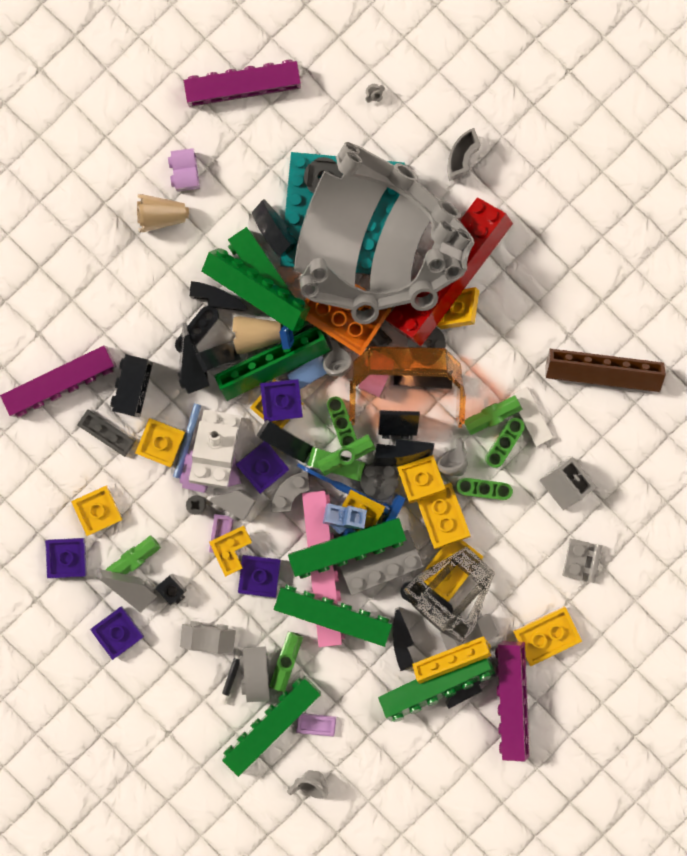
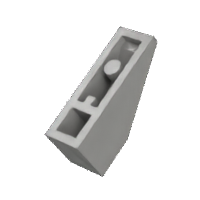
[96,569,157,613]

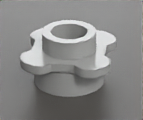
[365,83,385,103]

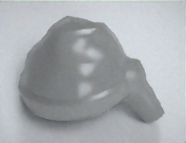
[323,337,353,377]
[437,437,468,477]
[287,770,329,799]

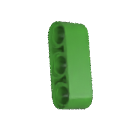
[327,396,357,446]
[485,418,525,468]
[307,447,366,481]
[456,478,513,500]

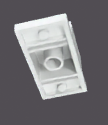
[189,410,242,489]

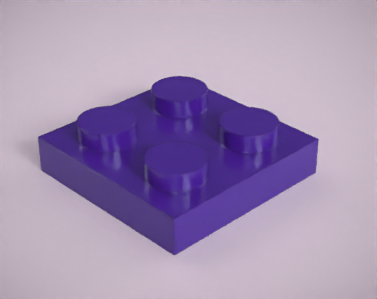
[260,379,303,422]
[236,441,290,494]
[45,538,87,578]
[238,554,281,598]
[90,606,145,660]

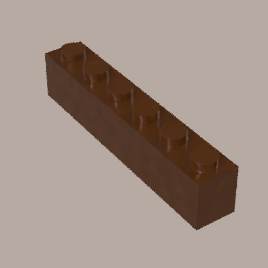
[545,348,666,392]

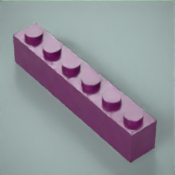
[183,59,301,107]
[0,345,117,418]
[495,641,530,762]

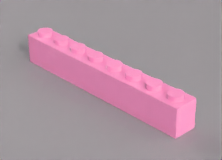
[302,490,345,647]

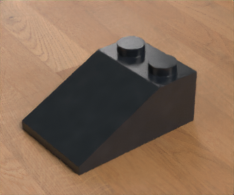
[177,322,210,394]
[378,410,420,440]

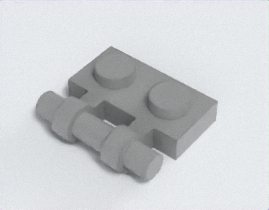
[562,538,603,583]

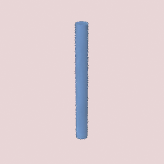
[173,403,201,479]

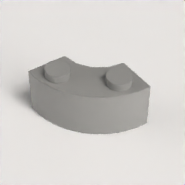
[447,128,481,181]
[271,472,309,512]
[440,612,499,650]
[180,621,236,654]
[240,646,270,702]

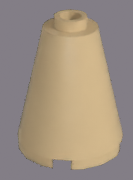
[137,194,189,233]
[233,316,283,354]

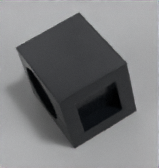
[155,574,187,605]

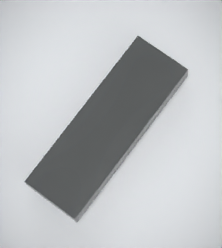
[77,409,136,457]

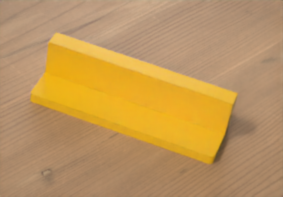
[412,636,491,684]

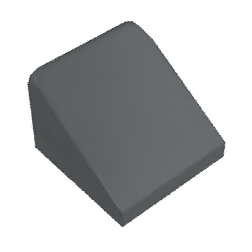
[367,328,393,355]

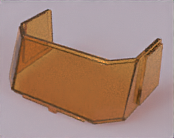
[349,346,466,428]

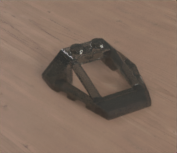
[404,546,495,643]

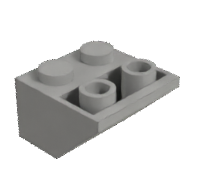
[539,457,596,510]
[210,490,257,522]

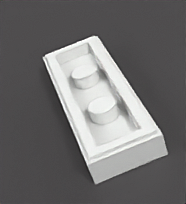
[509,387,553,446]

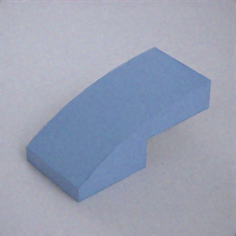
[286,355,327,389]
[323,503,367,529]

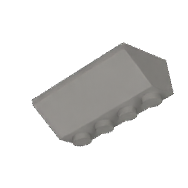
[340,530,423,596]

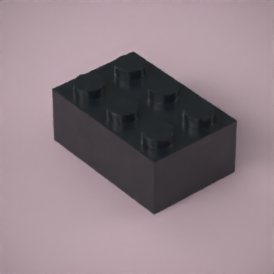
[110,354,153,417]

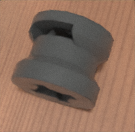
[186,495,206,515]

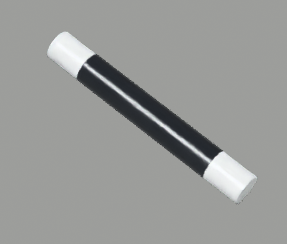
[219,648,243,705]

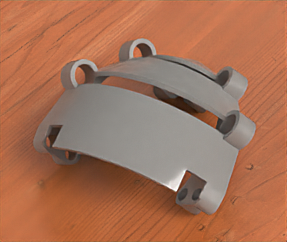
[294,142,474,324]

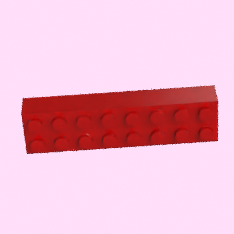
[385,197,513,347]

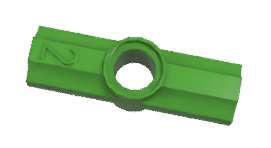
[464,395,523,435]
[316,434,376,476]
[106,535,161,574]
[269,631,304,692]

